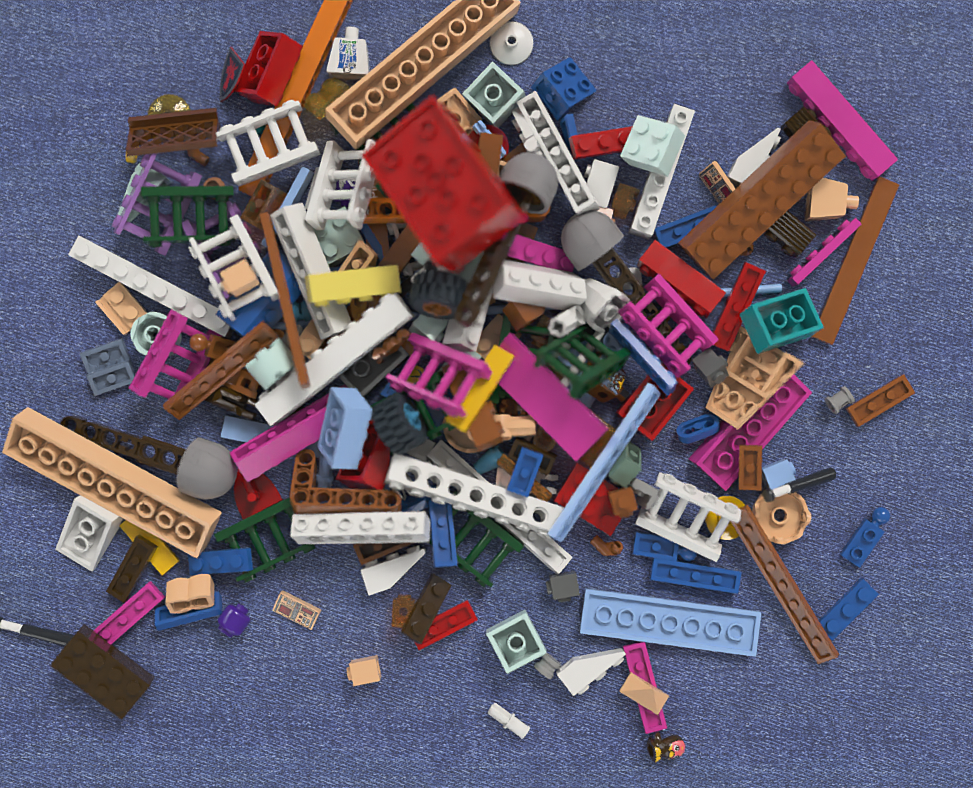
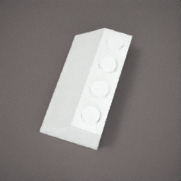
[493,260,587,310]

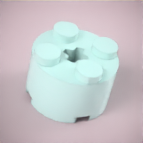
[131,312,182,356]
[245,338,295,390]

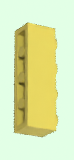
[304,265,401,307]

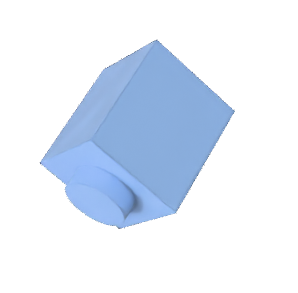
[762,459,796,489]

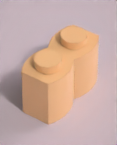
[166,574,214,614]

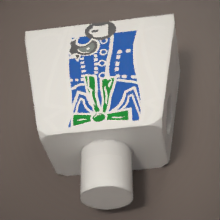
[327,27,370,80]

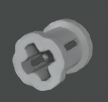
[825,386,855,414]

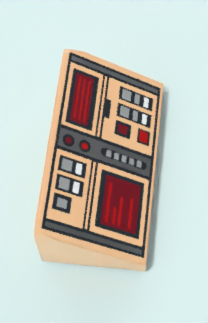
[699,161,735,204]
[273,590,322,630]

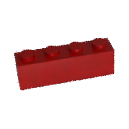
[637,240,726,318]

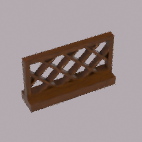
[126,108,221,157]

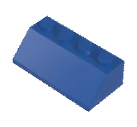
[215,251,302,338]

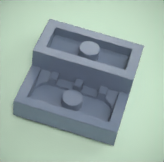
[80,338,136,396]

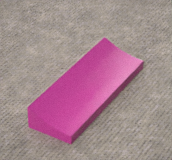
[499,333,609,461]
[688,374,812,491]

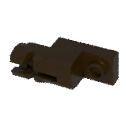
[205,385,260,421]

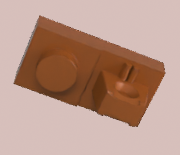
[739,445,762,490]

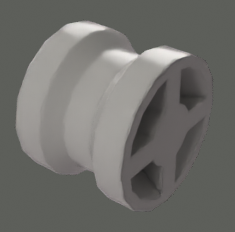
[534,653,562,680]

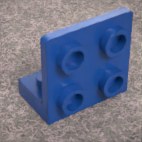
[531,57,596,121]

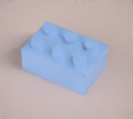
[317,387,372,469]

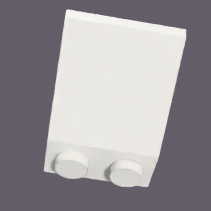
[55,495,123,572]

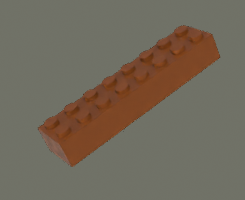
[678,120,846,279]

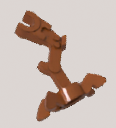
[350,299,411,364]

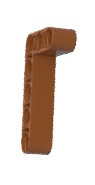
[290,449,402,514]

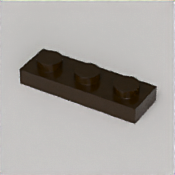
[106,535,158,603]
[400,574,452,644]

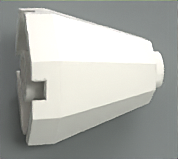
[580,278,630,333]

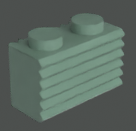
[608,441,642,488]

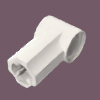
[548,305,586,338]

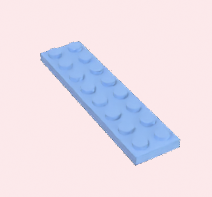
[580,588,761,657]

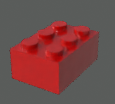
[234,31,303,107]
[615,363,694,441]
[553,462,622,536]

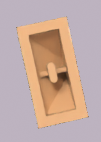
[619,672,669,715]

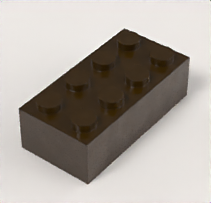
[49,624,154,720]

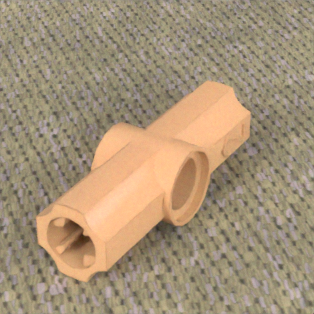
[468,414,536,441]

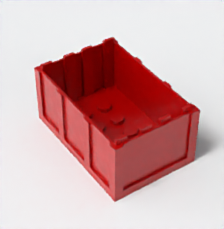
[361,95,529,274]

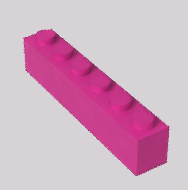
[787,60,898,181]
[229,384,348,482]

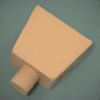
[805,178,859,221]

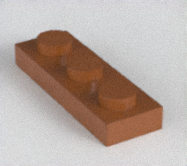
[845,374,915,427]

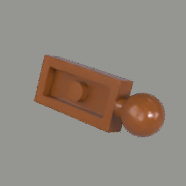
[189,334,245,367]

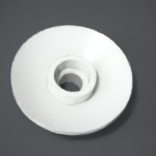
[490,22,533,65]

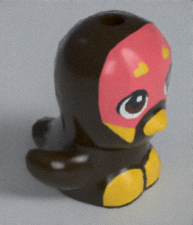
[647,732,685,762]

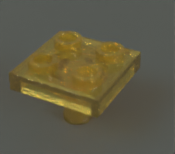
[303,77,350,121]

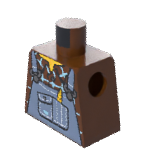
[586,351,629,403]

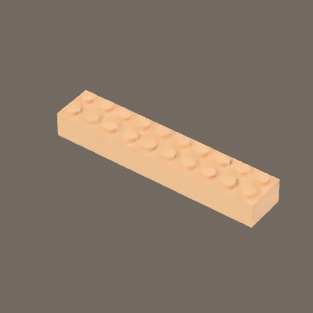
[326,0,521,150]
[2,407,222,558]

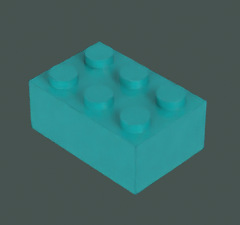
[739,288,824,354]

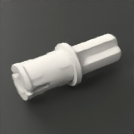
[488,703,530,739]

